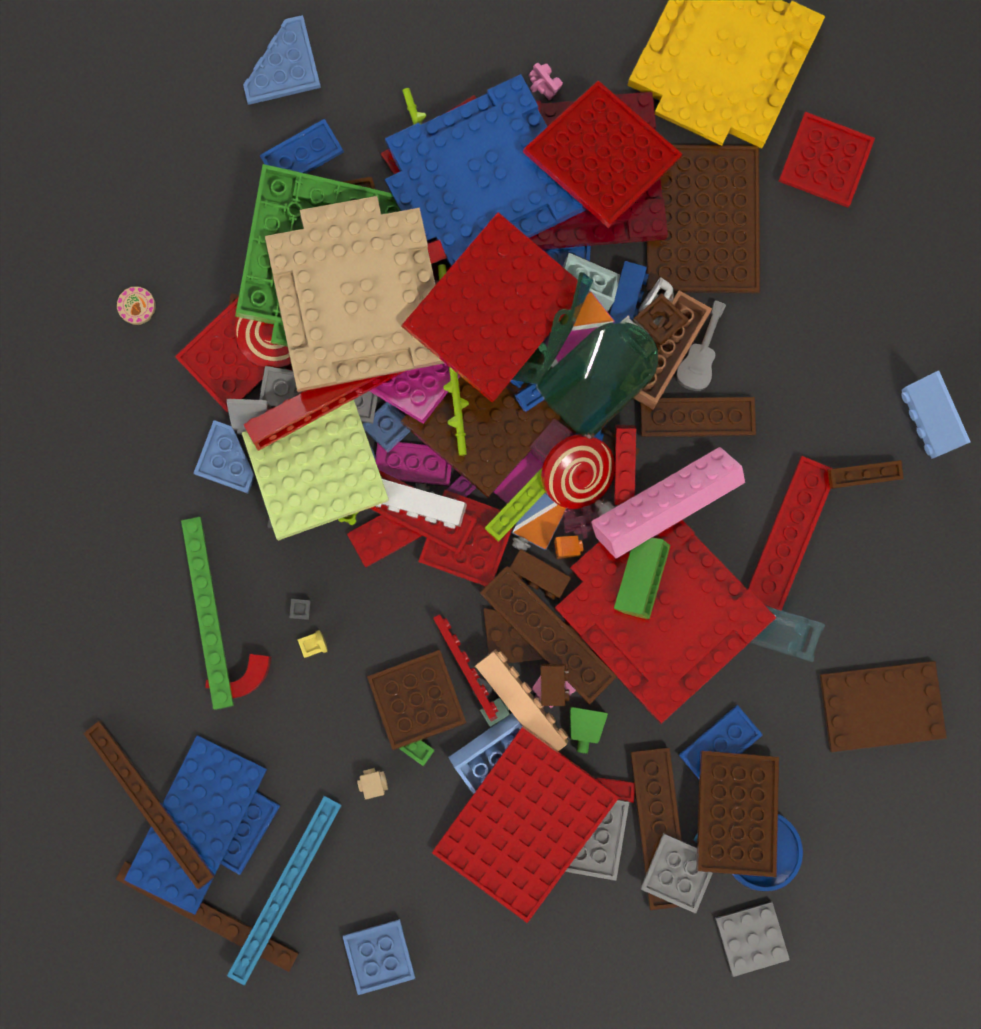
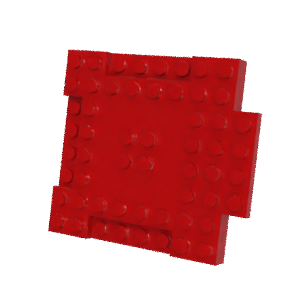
[555,520,777,724]

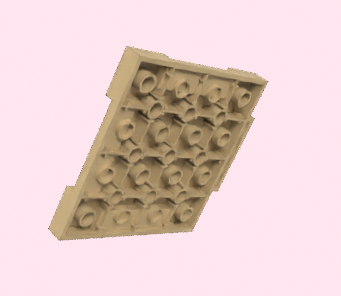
[265,196,444,392]

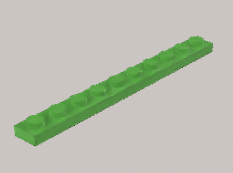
[181,517,234,710]

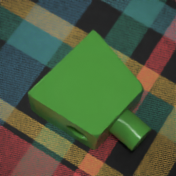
[569,707,608,754]

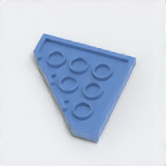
[243,15,321,105]

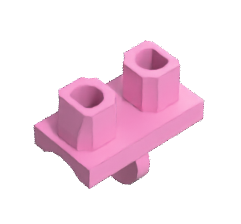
[529,63,563,101]

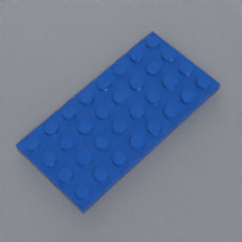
[124,736,267,915]

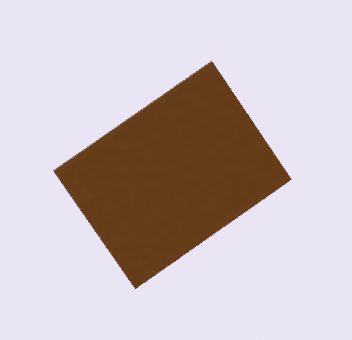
[647,145,760,294]

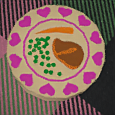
[117,287,156,325]

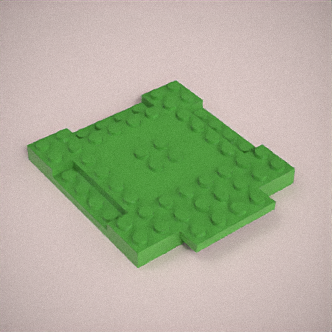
[235,164,400,347]

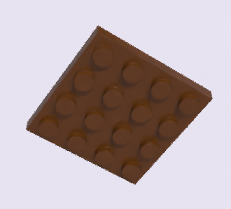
[367,650,466,751]

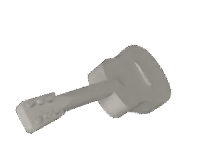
[676,301,726,391]

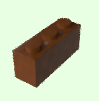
[510,549,571,600]

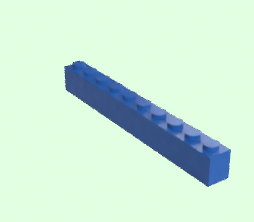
[575,261,649,441]

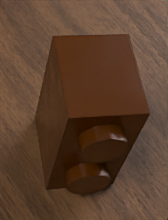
[541,664,570,706]

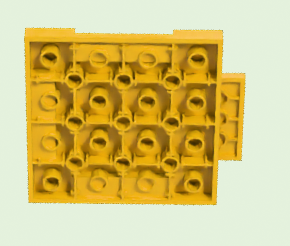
[627,0,825,148]

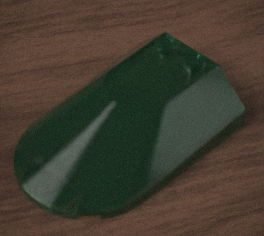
[536,322,658,439]

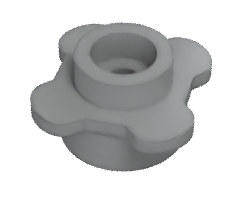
[512,536,531,552]

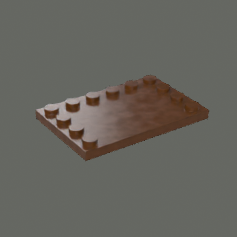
[820,661,947,752]
[696,751,779,877]

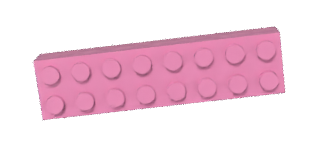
[591,447,745,558]

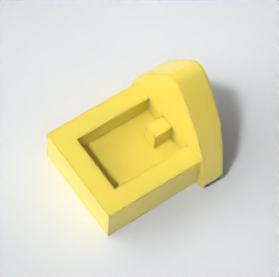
[298,630,328,658]

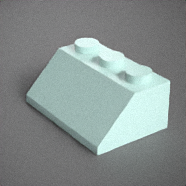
[563,253,620,312]

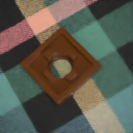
[634,294,688,346]

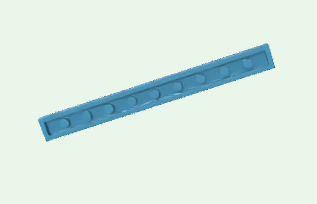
[227,796,342,985]

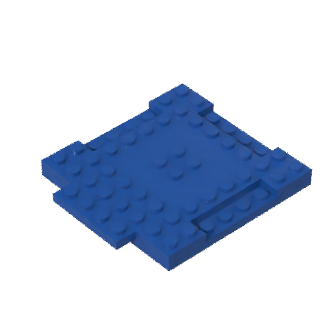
[385,74,587,268]

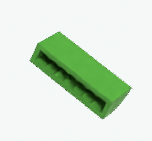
[614,538,670,619]

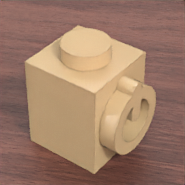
[357,768,388,799]

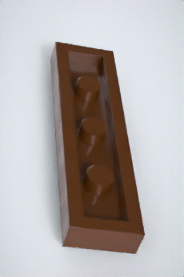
[828,460,904,489]

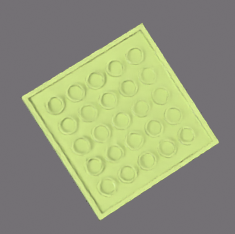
[242,400,389,540]

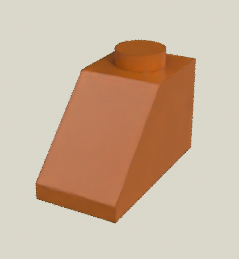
[554,536,583,559]

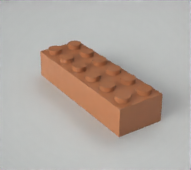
[620,290,712,410]

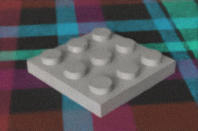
[640,833,712,913]
[715,901,790,977]

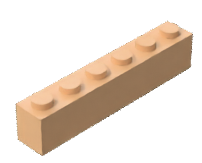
[476,649,568,751]

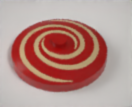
[234,317,291,368]
[541,434,615,509]

